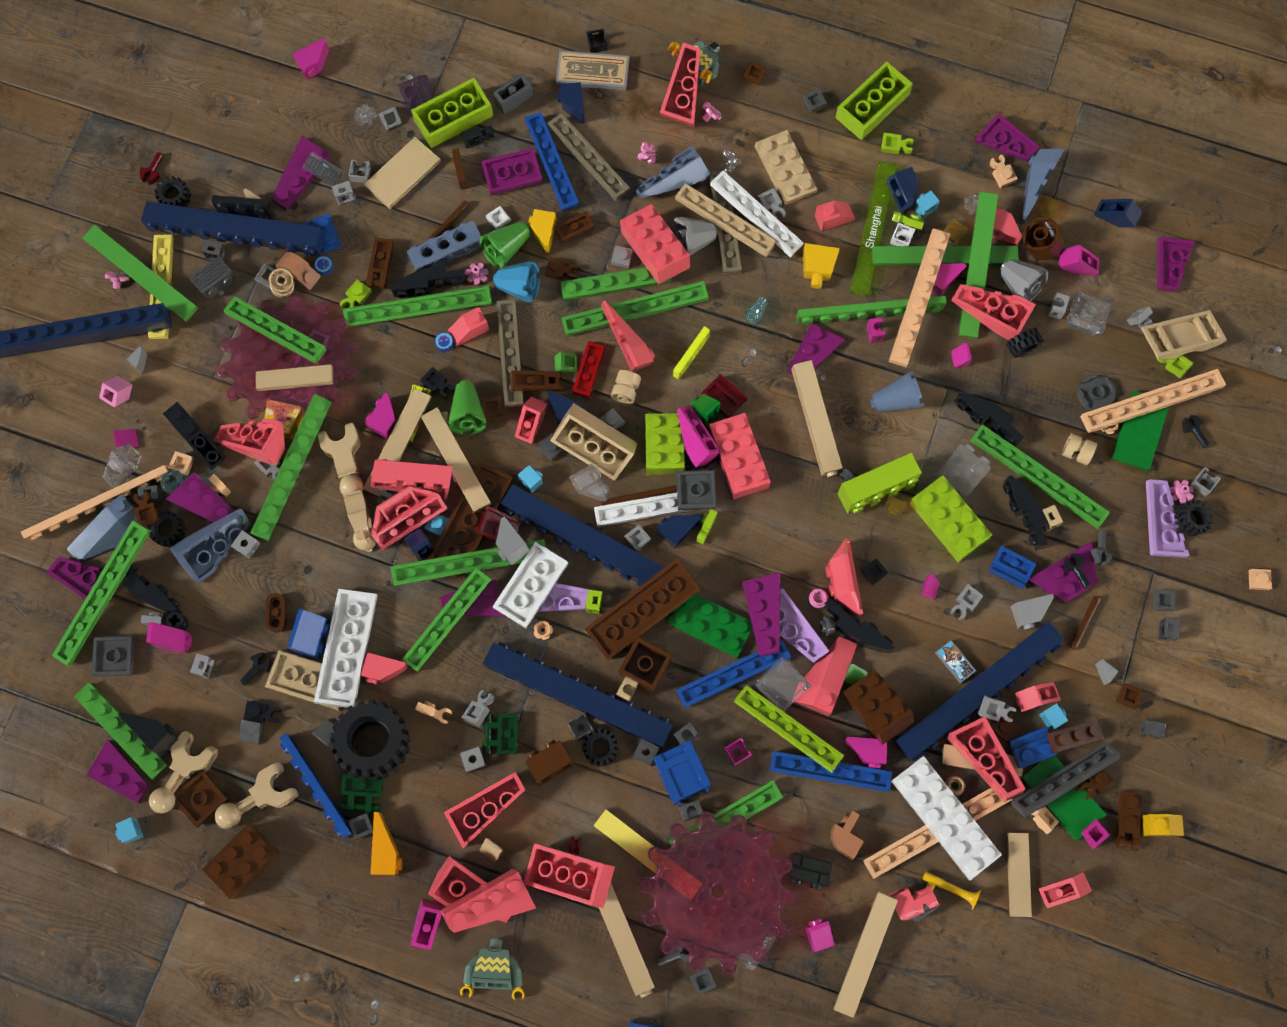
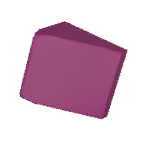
[951,342,972,368]
[113,429,139,452]
[921,574,940,600]
[1081,819,1110,849]

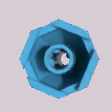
[493,261,540,302]

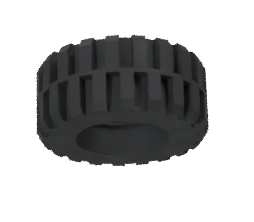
[330,700,411,781]

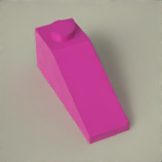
[677,406,721,467]
[146,622,192,653]

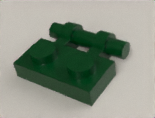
[482,714,518,755]
[339,774,384,814]

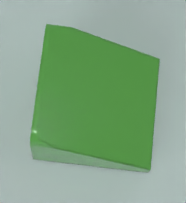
[555,351,578,373]
[843,663,868,686]

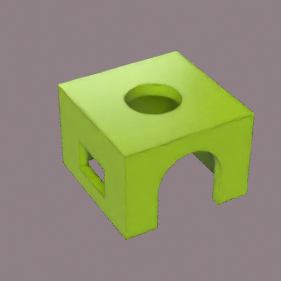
[585,590,603,614]

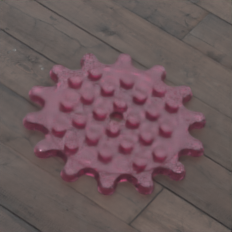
[216,295,360,424]
[638,812,798,975]

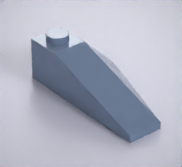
[635,146,710,199]
[1020,148,1064,224]
[67,494,147,563]
[170,508,251,584]

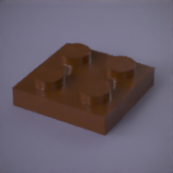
[174,770,229,828]

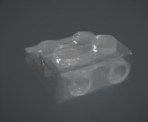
[937,443,992,497]

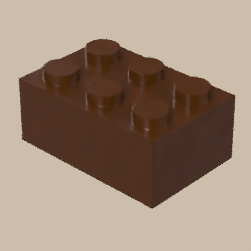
[843,670,914,745]
[202,824,280,899]

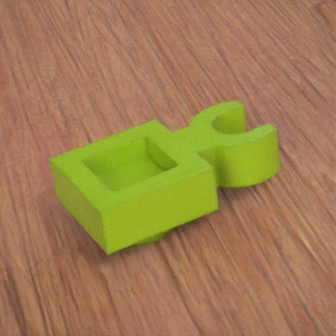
[881,133,914,154]
[892,211,924,230]
[340,279,372,308]
[1156,355,1193,379]
[696,509,718,544]

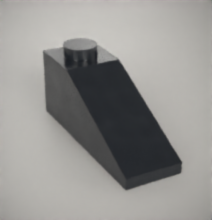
[118,712,178,757]

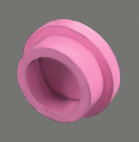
[809,589,829,608]

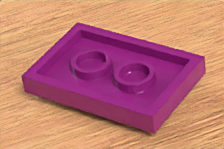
[481,148,543,196]

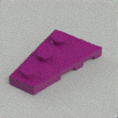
[974,113,1040,162]
[787,324,845,375]
[46,557,103,599]
[440,580,507,617]
[86,740,150,804]

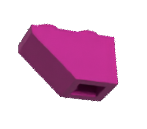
[366,392,397,440]
[804,918,834,952]

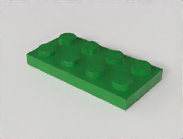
[667,594,753,659]

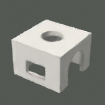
[890,223,915,246]

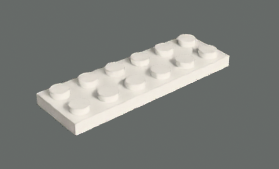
[314,589,378,708]
[891,756,1002,880]

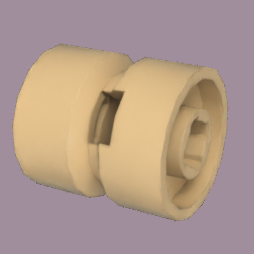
[269,268,295,298]
[611,370,641,404]
[1061,433,1097,466]

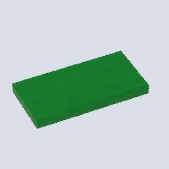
[1111,390,1169,472]
[1021,756,1107,841]

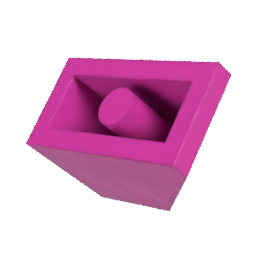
[292,38,329,79]
[1059,245,1099,276]
[932,263,967,296]
[844,737,887,769]
[410,898,442,950]

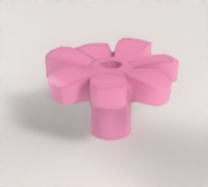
[702,101,722,122]
[638,142,657,164]
[465,263,489,285]
[105,271,130,289]
[1170,480,1194,504]

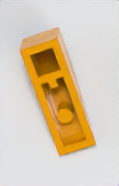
[371,812,402,875]

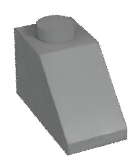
[496,517,530,565]
[1011,594,1054,630]

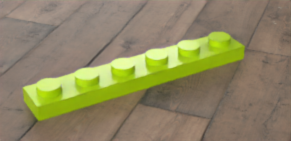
[734,685,844,773]

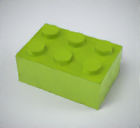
[645,413,685,475]

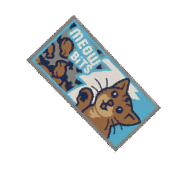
[935,640,976,683]

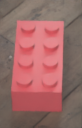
[620,204,690,284]
[709,413,771,500]
[523,843,615,908]

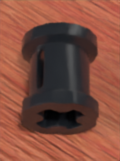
[166,612,189,631]

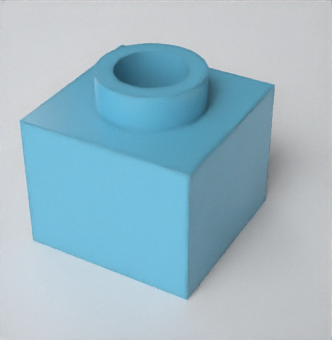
[914,191,940,219]
[518,465,543,493]
[1039,703,1068,731]
[115,817,144,844]

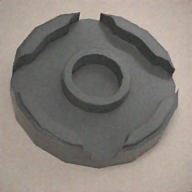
[1077,374,1116,411]

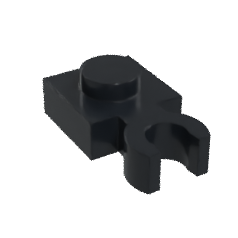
[462,126,494,149]
[420,367,455,399]
[243,700,281,724]

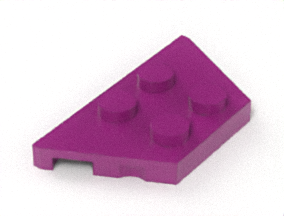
[1028,541,1098,603]

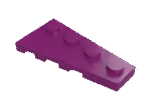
[271,136,332,211]

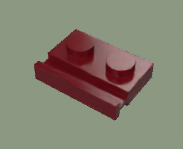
[701,374,748,418]
[476,506,522,541]

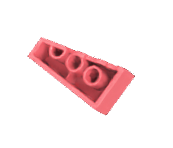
[660,42,700,127]
[371,459,453,500]
[947,717,1025,802]
[444,771,526,848]
[440,869,536,933]

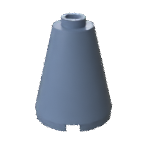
[870,371,924,412]

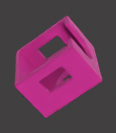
[867,317,885,343]
[724,738,752,766]

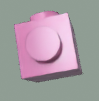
[99,375,132,407]

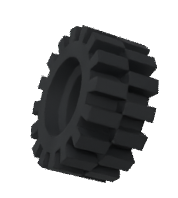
[154,176,191,207]
[1006,327,1044,358]
[1174,499,1213,537]
[147,510,186,547]
[582,729,619,766]

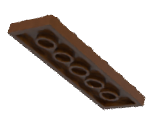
[428,462,514,580]
[585,558,702,660]

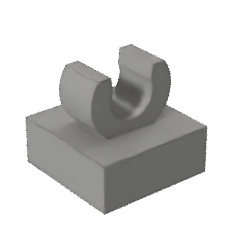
[1126,306,1153,328]

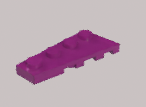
[742,572,781,657]

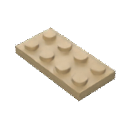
[754,130,818,206]

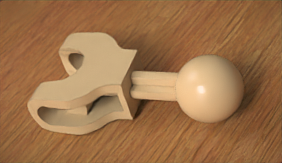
[149,731,218,814]
[215,762,299,829]

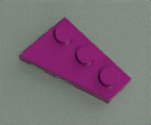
[1157,237,1195,292]
[166,472,234,522]

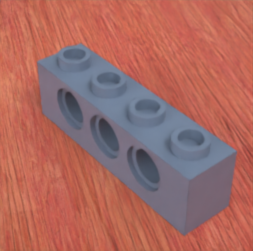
[407,221,484,271]

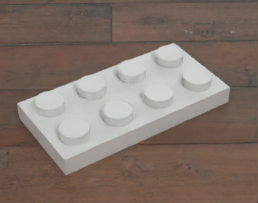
[493,542,568,628]

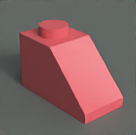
[815,201,855,231]
[992,208,1022,246]
[448,307,489,346]
[515,396,548,444]
[361,653,408,685]
[1015,682,1061,712]
[1039,872,1092,908]

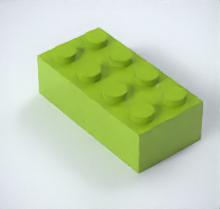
[835,61,913,140]
[411,78,493,148]
[837,453,922,514]
[909,475,992,563]

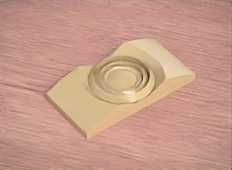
[1141,310,1227,359]

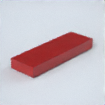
[572,341,606,399]

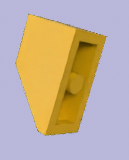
[528,209,557,253]
[1141,814,1184,836]

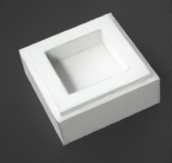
[486,206,511,230]

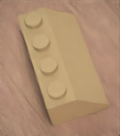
[550,403,638,481]

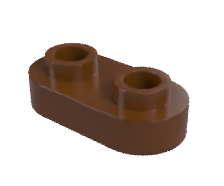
[265,593,287,633]

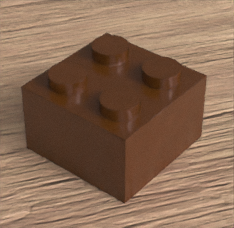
[618,637,672,693]
[525,740,574,786]

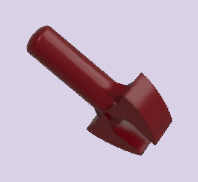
[140,152,163,185]

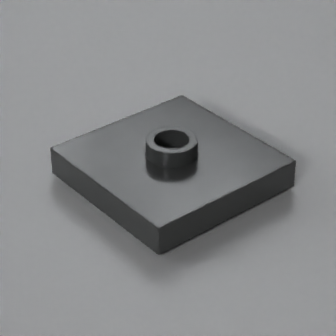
[676,470,717,510]
[91,636,135,677]

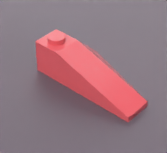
[951,284,1036,340]
[601,301,655,372]
[212,418,285,466]
[792,637,857,716]
[428,856,511,923]

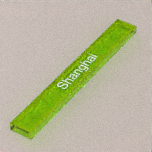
[850,161,897,297]

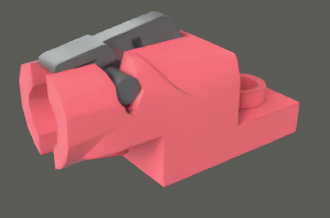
[870,886,939,922]

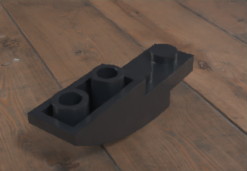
[391,264,467,299]
[954,393,1024,447]
[162,402,227,470]
[1003,475,1048,551]
[122,563,182,614]
[824,599,895,653]

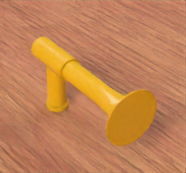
[922,871,981,910]

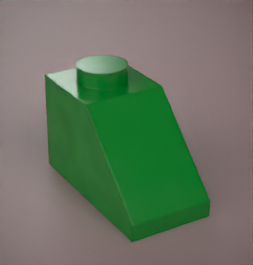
[690,394,720,427]

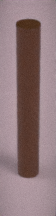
[428,200,470,239]
[1069,596,1101,650]

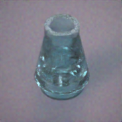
[745,297,768,325]

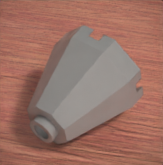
[671,217,718,256]
[1000,259,1048,302]

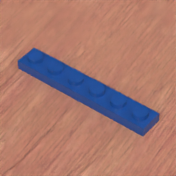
[524,112,579,212]
[676,640,791,709]
[279,733,353,839]
[769,751,892,792]

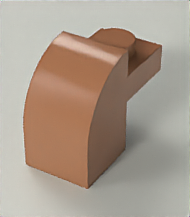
[275,252,321,290]
[831,811,864,860]

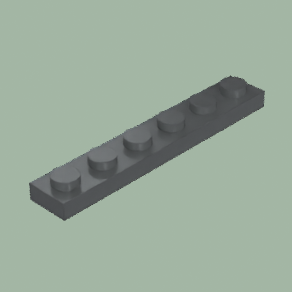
[1011,742,1120,818]

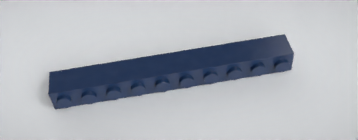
[141,201,326,256]
[0,303,172,358]
[501,484,665,587]
[894,621,1064,761]
[483,642,673,749]

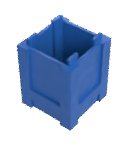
[653,741,711,807]

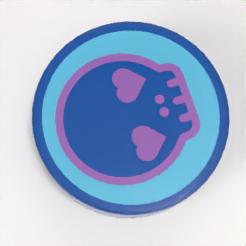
[314,256,334,275]
[435,332,454,352]

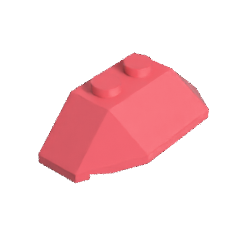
[372,485,448,550]
[826,538,863,618]

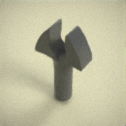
[1091,530,1112,566]
[656,941,695,966]

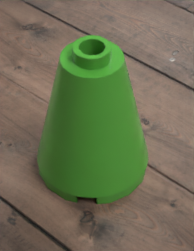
[479,221,531,268]
[448,381,486,435]

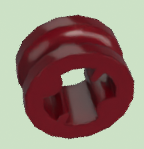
[569,836,581,856]

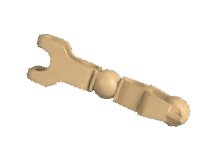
[318,422,377,552]

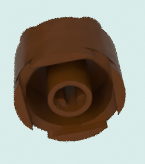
[1022,217,1065,260]

